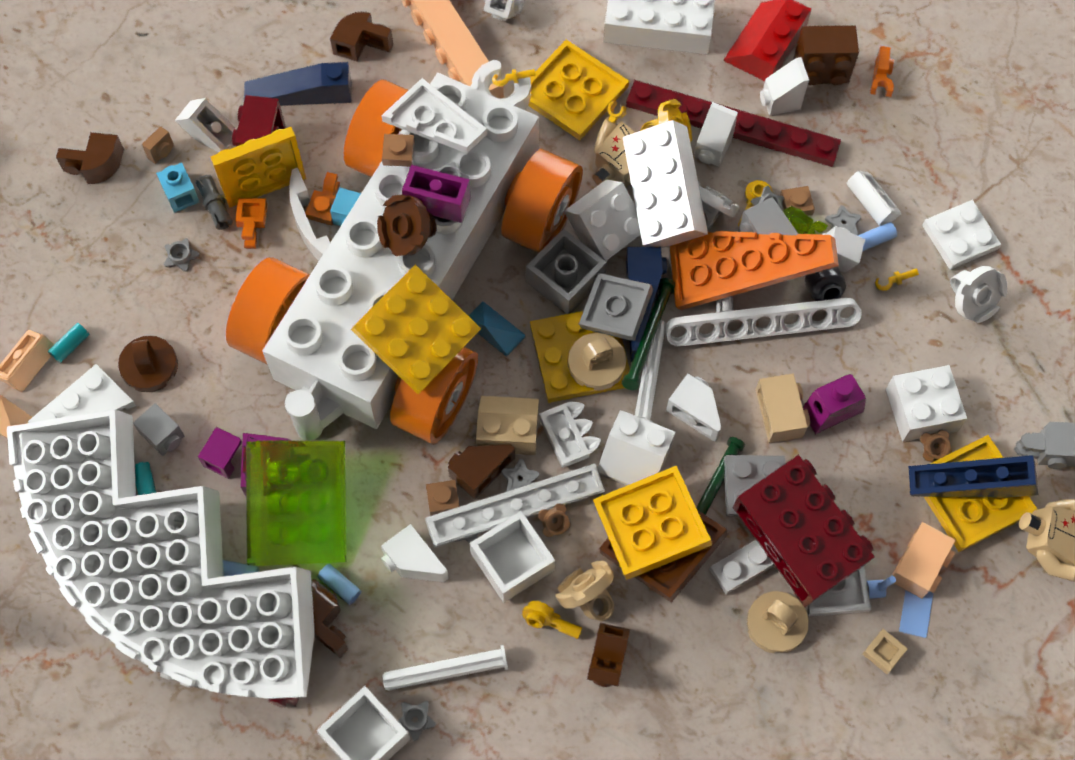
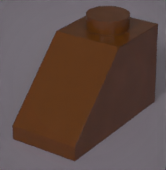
[448,444,515,499]

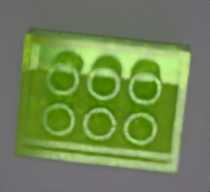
[246,441,346,566]

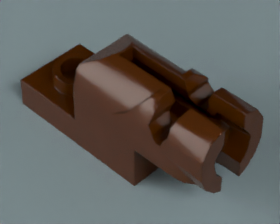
[290,564,348,658]

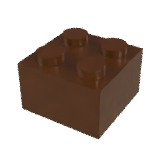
[793,25,859,86]

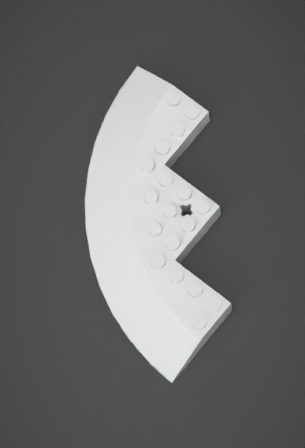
[7,409,315,699]

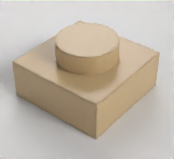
[862,629,908,674]

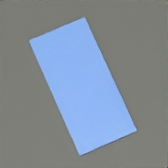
[899,590,933,638]

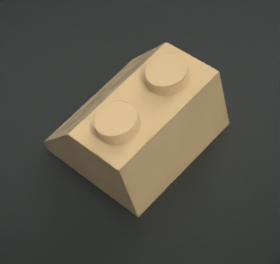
[476,396,539,455]

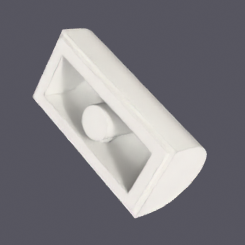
[847,171,901,226]

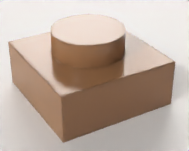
[142,126,174,164]
[382,134,415,167]
[780,186,815,219]
[426,480,459,516]

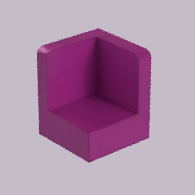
[198,427,242,479]

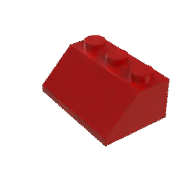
[724,0,812,82]

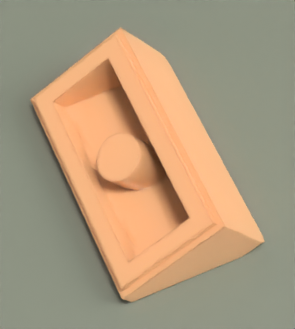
[0,330,54,392]

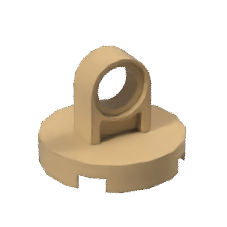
[568,333,626,391]
[555,561,614,621]
[746,591,809,653]

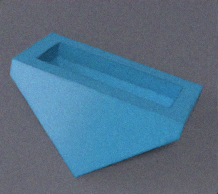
[469,301,526,357]

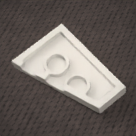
[382,78,487,153]
[28,364,136,423]

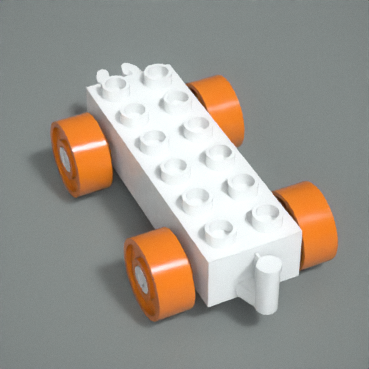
[226,60,583,445]

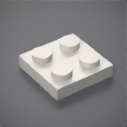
[922,200,1001,270]

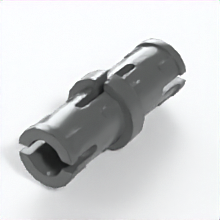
[196,175,233,230]

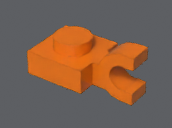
[870,46,894,97]
[305,172,340,226]
[235,198,268,249]

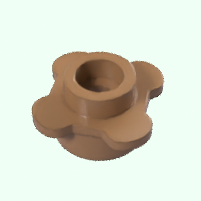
[920,430,952,462]
[538,503,571,537]

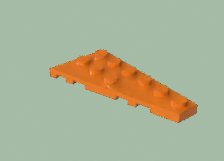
[670,231,839,310]

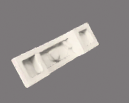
[289,168,330,261]

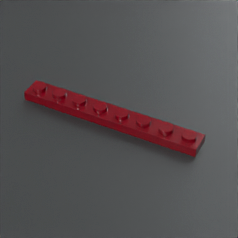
[626,79,841,167]

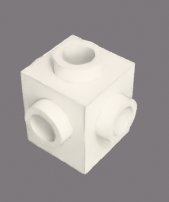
[483,0,524,21]

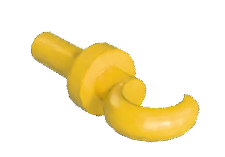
[492,69,536,87]
[875,268,919,291]

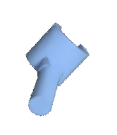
[867,576,896,599]

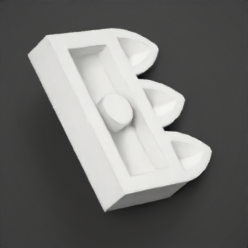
[539,402,601,468]

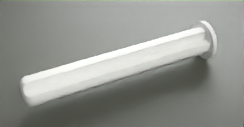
[635,320,666,423]
[383,645,508,691]

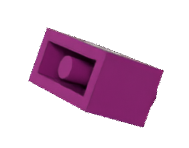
[402,165,471,223]

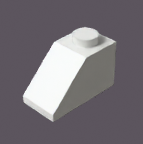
[760,57,809,116]
[175,98,236,152]
[694,102,738,167]
[666,373,721,442]
[381,524,449,582]

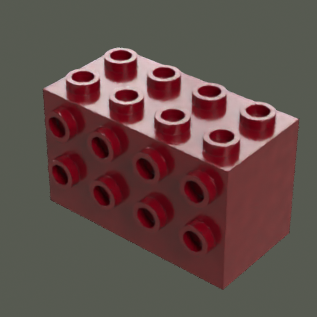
[732,454,875,607]

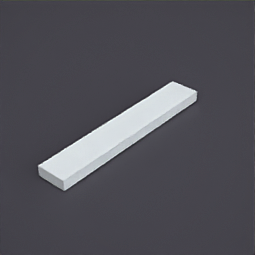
[425,464,605,548]

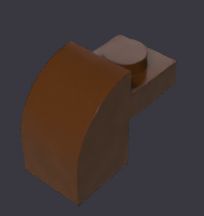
[330,12,394,62]
[56,132,124,184]
[587,623,630,687]

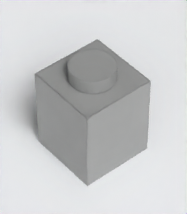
[133,403,185,456]

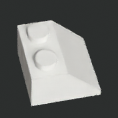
[597,410,675,486]

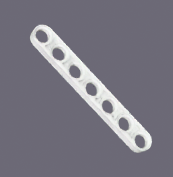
[665,298,862,346]

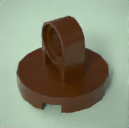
[377,195,437,256]
[118,336,178,392]

